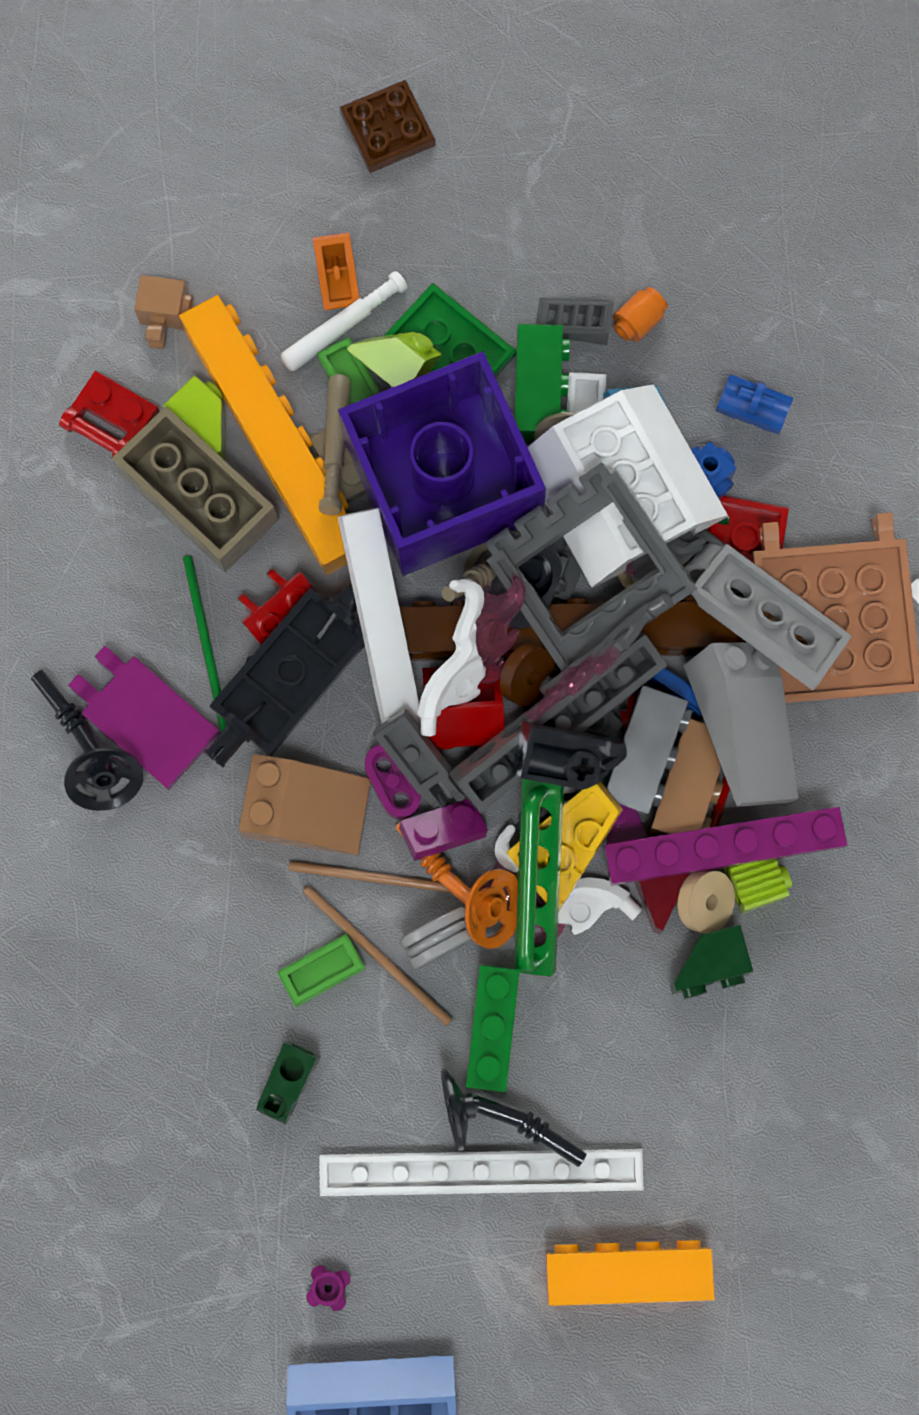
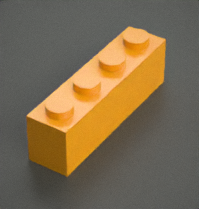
[545,1240,715,1306]

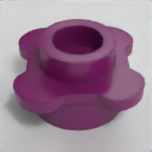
[306,1265,351,1311]

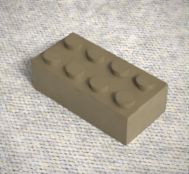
[112,406,278,573]

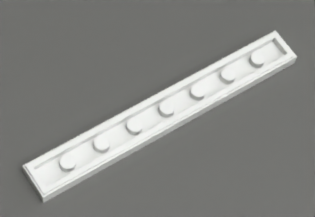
[320,1149,644,1196]

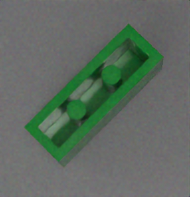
[514,324,570,444]
[466,965,520,1093]

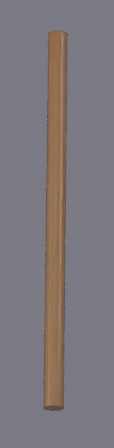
[289,861,483,893]
[302,886,453,1026]

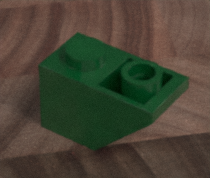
[670,925,754,999]

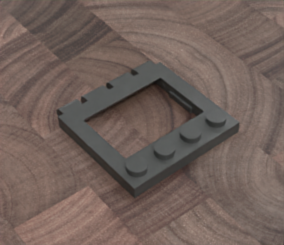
[485,462,697,671]

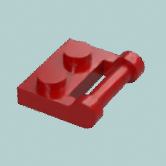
[59,371,160,457]

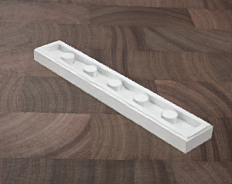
[338,508,421,726]

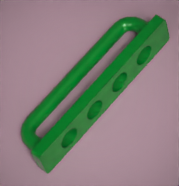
[515,779,564,977]

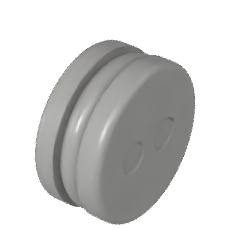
[400,907,475,970]

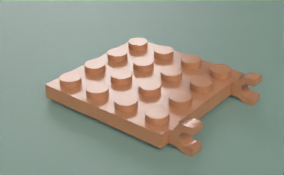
[751,512,919,704]

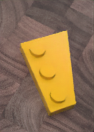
[506,781,623,912]

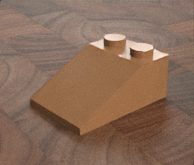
[239,754,371,856]

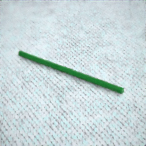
[183,556,227,733]

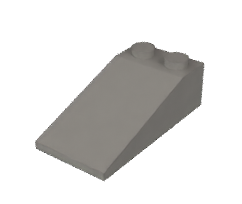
[684,643,798,807]

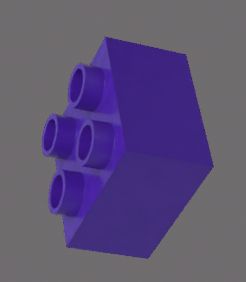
[338,351,546,576]

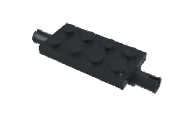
[204,581,365,768]

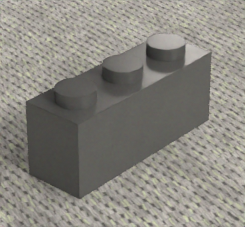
[605,685,692,814]

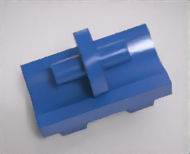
[716,374,793,435]

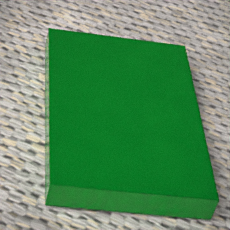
[384,283,517,378]

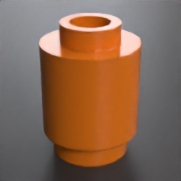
[613,287,668,342]

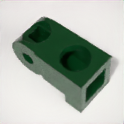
[256,1041,321,1125]

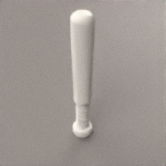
[280,271,408,371]

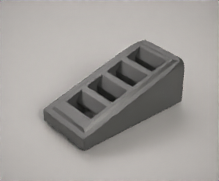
[536,298,614,345]

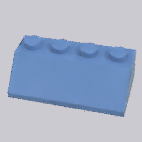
[286,1355,457,1415]

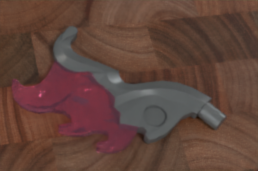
[525,593,673,720]

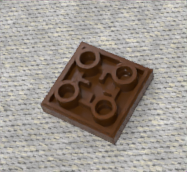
[340,79,435,173]

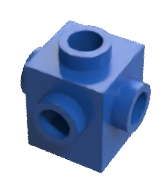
[691,441,737,499]

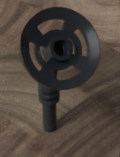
[31,670,143,811]
[441,1069,587,1167]

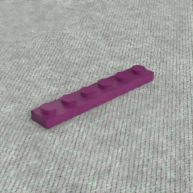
[604,807,848,886]

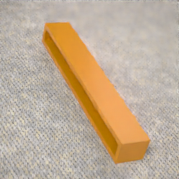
[179,295,349,576]

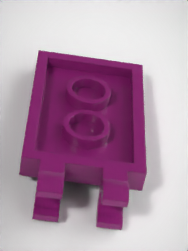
[68,646,221,790]

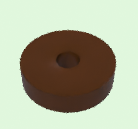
[500,643,555,707]

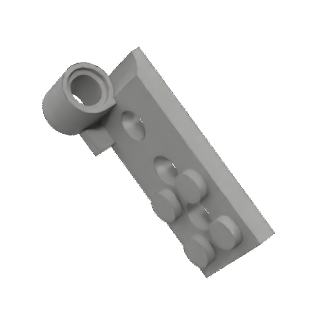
[684,544,852,690]

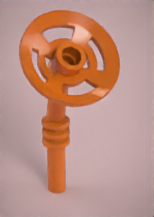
[395,818,518,949]

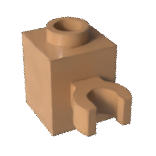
[134,275,194,349]

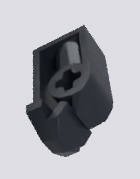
[513,721,627,789]

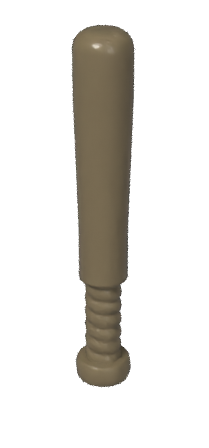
[319,374,351,515]

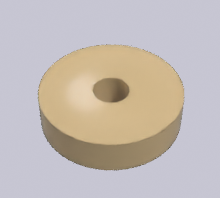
[677,870,735,934]

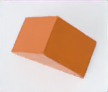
[313,232,359,310]

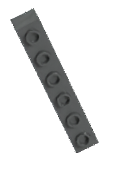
[449,632,667,813]

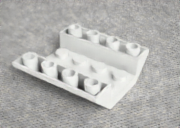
[527,384,728,589]

